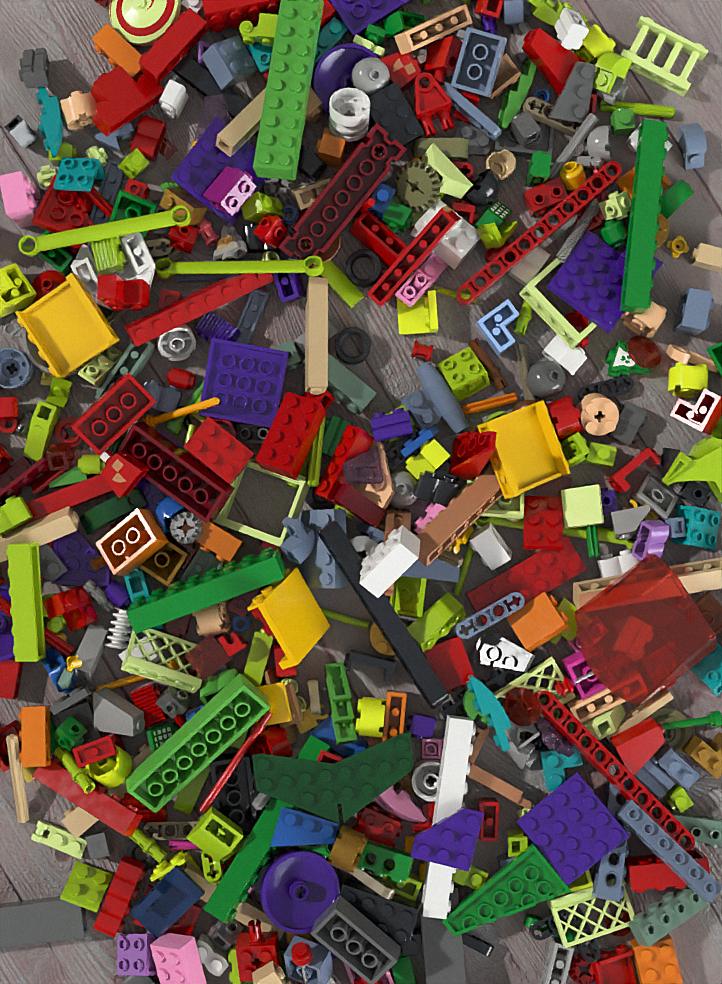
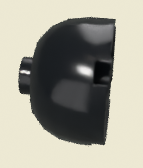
[464,168,500,207]

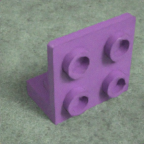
[117,933,162,976]

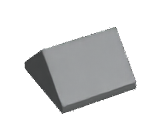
[630,473,679,520]

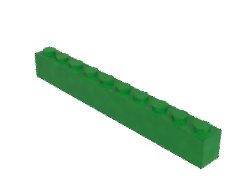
[620,119,669,314]
[204,735,333,924]

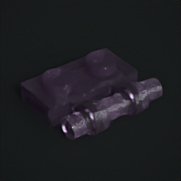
[535,715,575,757]

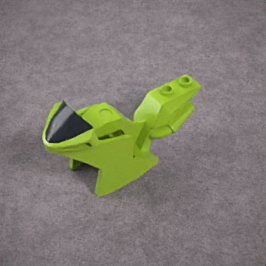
[661,437,722,503]

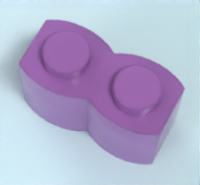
[632,520,669,562]

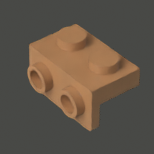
[489,52,521,99]

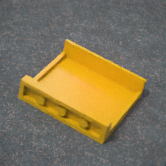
[15,273,120,379]
[477,400,570,499]
[247,567,330,670]

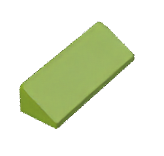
[312,260,364,309]

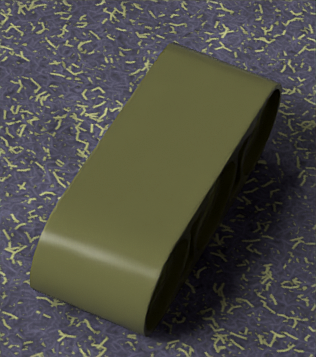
[413,138,469,162]

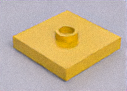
[253,682,292,726]

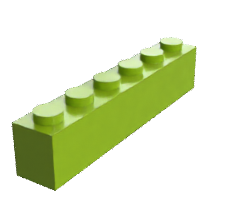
[6,541,46,662]

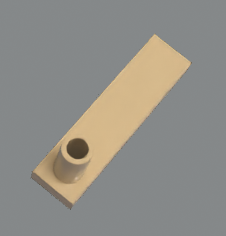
[605,689,674,743]

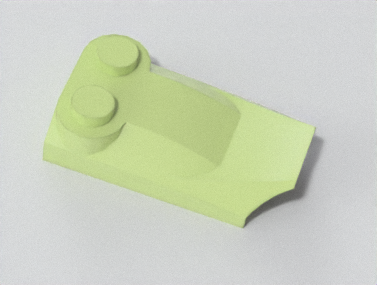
[457,479,525,522]

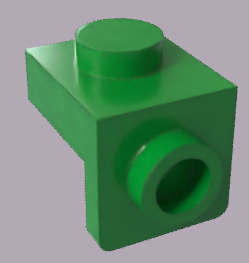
[363,24,387,46]

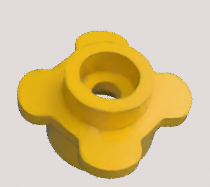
[666,236,689,258]

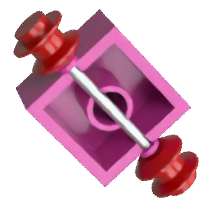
[554,643,629,700]

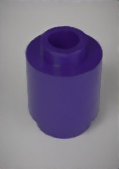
[105,580,132,608]

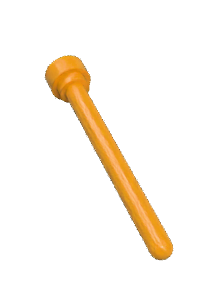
[140,397,220,429]
[96,656,185,691]

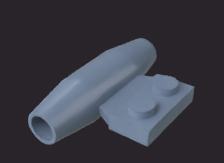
[401,361,469,434]

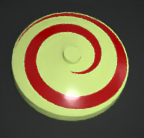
[109,0,181,46]

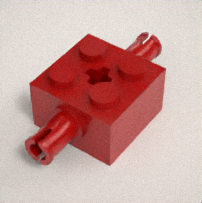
[235,919,282,981]

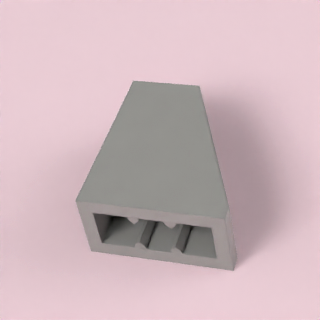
[73,624,108,684]
[93,687,145,736]

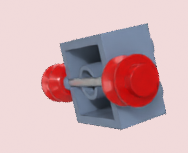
[284,935,334,984]

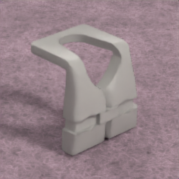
[505,706,540,749]

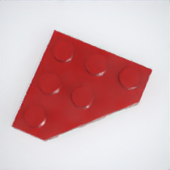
[32,175,94,246]

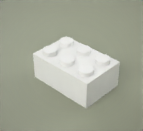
[411,199,481,270]
[360,525,420,598]

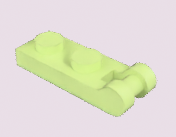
[31,819,87,859]

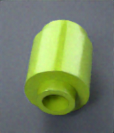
[78,455,107,474]

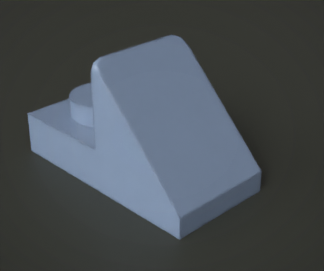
[95,122,136,155]

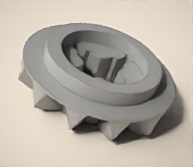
[264,178,294,202]
[170,512,202,544]

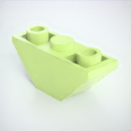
[422,143,473,199]
[78,346,123,388]
[568,704,626,741]

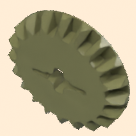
[394,161,440,212]
[645,708,692,755]

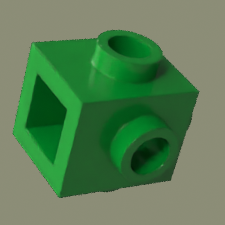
[52,715,87,751]

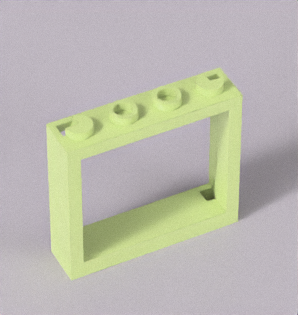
[519,248,597,349]
[212,459,310,547]

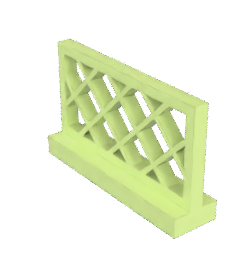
[121,628,204,693]
[493,657,576,732]
[547,878,635,948]

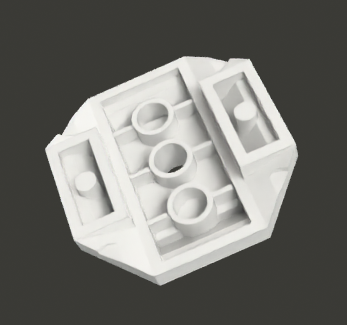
[71,232,156,310]

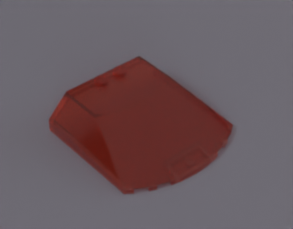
[575,554,716,706]

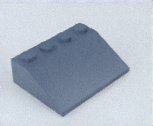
[295,509,347,588]

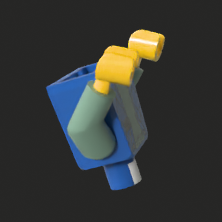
[41,633,82,694]

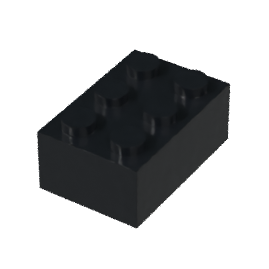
[369,82,424,146]

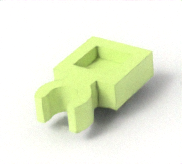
[353,35,386,58]

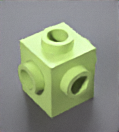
[598,190,631,221]

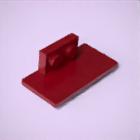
[0,456,54,507]

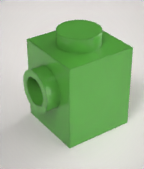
[610,107,635,137]

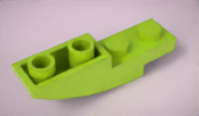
[528,0,589,27]

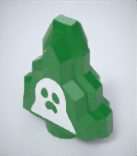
[605,339,652,378]

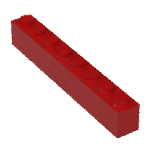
[124,273,274,347]

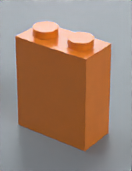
[506,592,569,652]

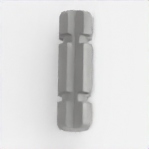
[569,156,604,168]
[83,579,115,612]

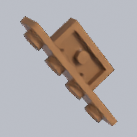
[264,667,304,745]

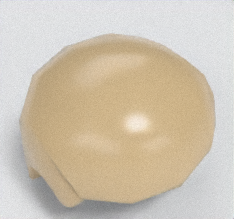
[486,149,517,180]

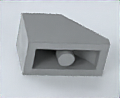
[610,505,650,540]

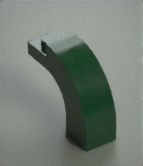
[79,488,147,535]

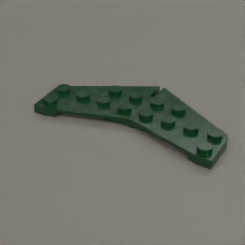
[252,732,414,823]

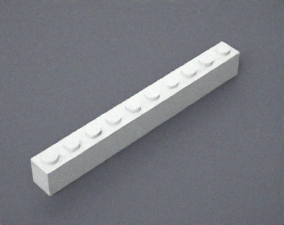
[420,715,476,919]

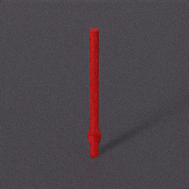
[199,711,273,813]

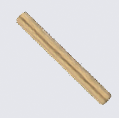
[6,734,30,823]

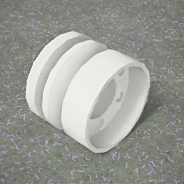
[329,88,370,142]

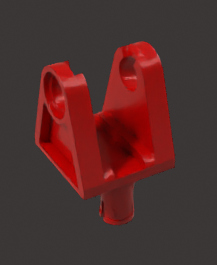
[414,72,455,138]

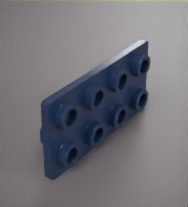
[130,865,205,938]

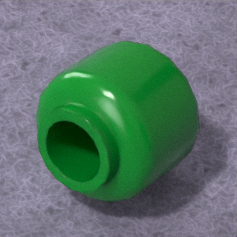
[600,218,628,248]

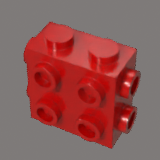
[351,803,403,848]

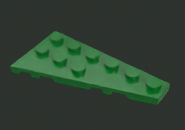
[441,844,572,937]

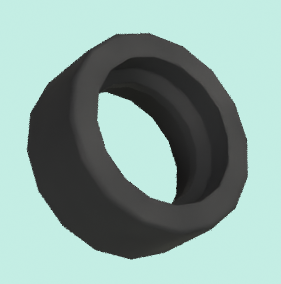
[346,249,382,287]
[335,327,371,365]

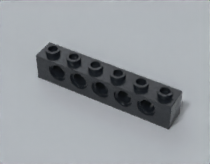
[439,649,551,721]

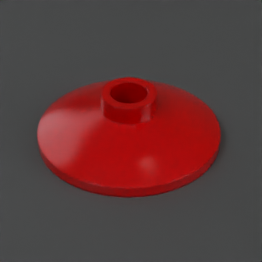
[31,270,67,302]

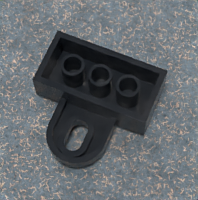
[209,752,272,836]
[340,878,422,948]

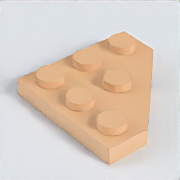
[351,439,395,510]

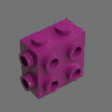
[203,166,257,216]

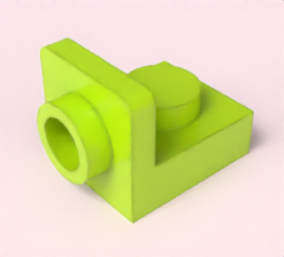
[46,377,72,409]

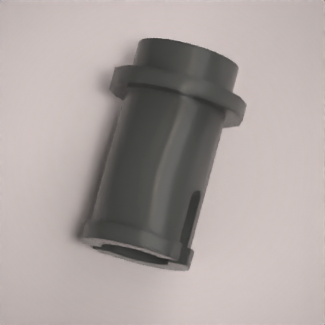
[15,410,34,435]

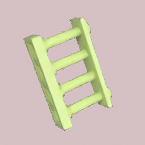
[621,16,709,97]

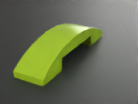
[173,765,210,815]

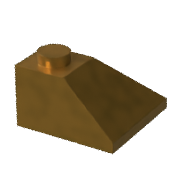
[139,534,189,586]

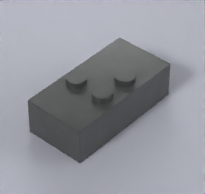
[310,896,401,984]

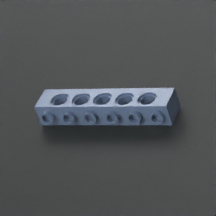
[592,780,631,902]
[615,800,722,903]

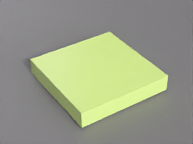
[561,484,604,529]

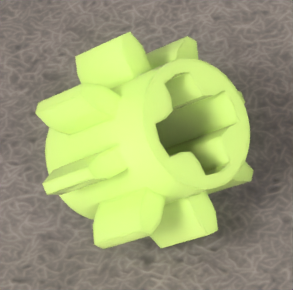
[85,146,109,167]
[37,165,58,189]

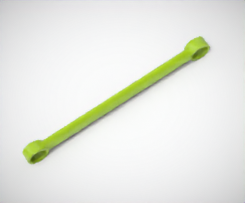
[18,205,191,256]
[155,256,324,279]
[474,517,638,550]

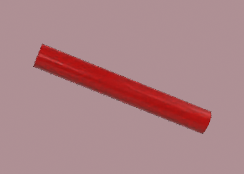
[353,198,375,218]

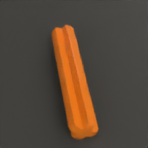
[462,392,517,416]

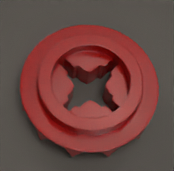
[55,417,84,448]
[568,953,596,984]

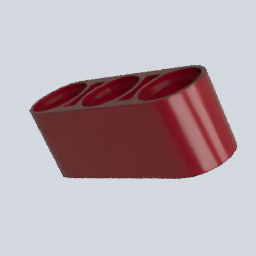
[332,483,387,528]

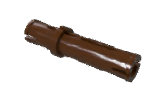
[468,337,508,392]

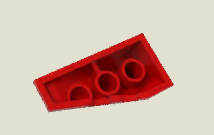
[449,431,497,480]

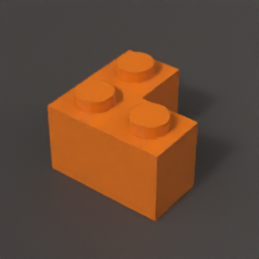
[316,126,349,169]

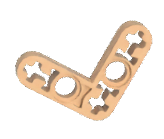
[666,343,718,373]

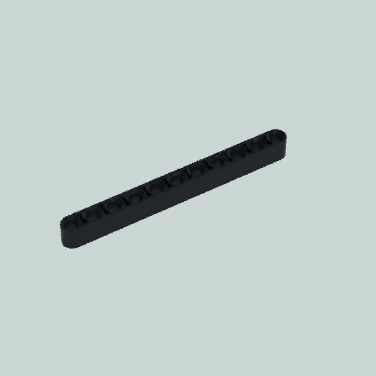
[171,54,327,182]
[318,520,449,710]

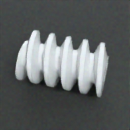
[104,607,132,649]

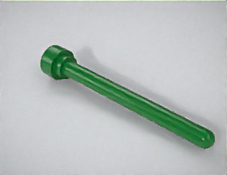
[661,711,722,731]

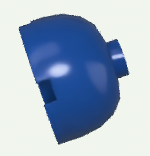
[154,497,191,535]

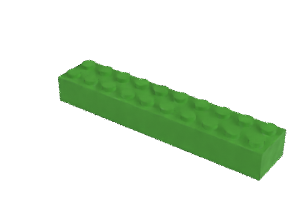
[253,0,324,180]

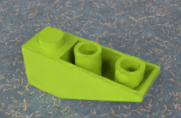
[23,400,62,461]

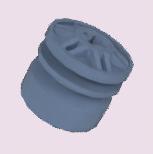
[0,348,36,389]

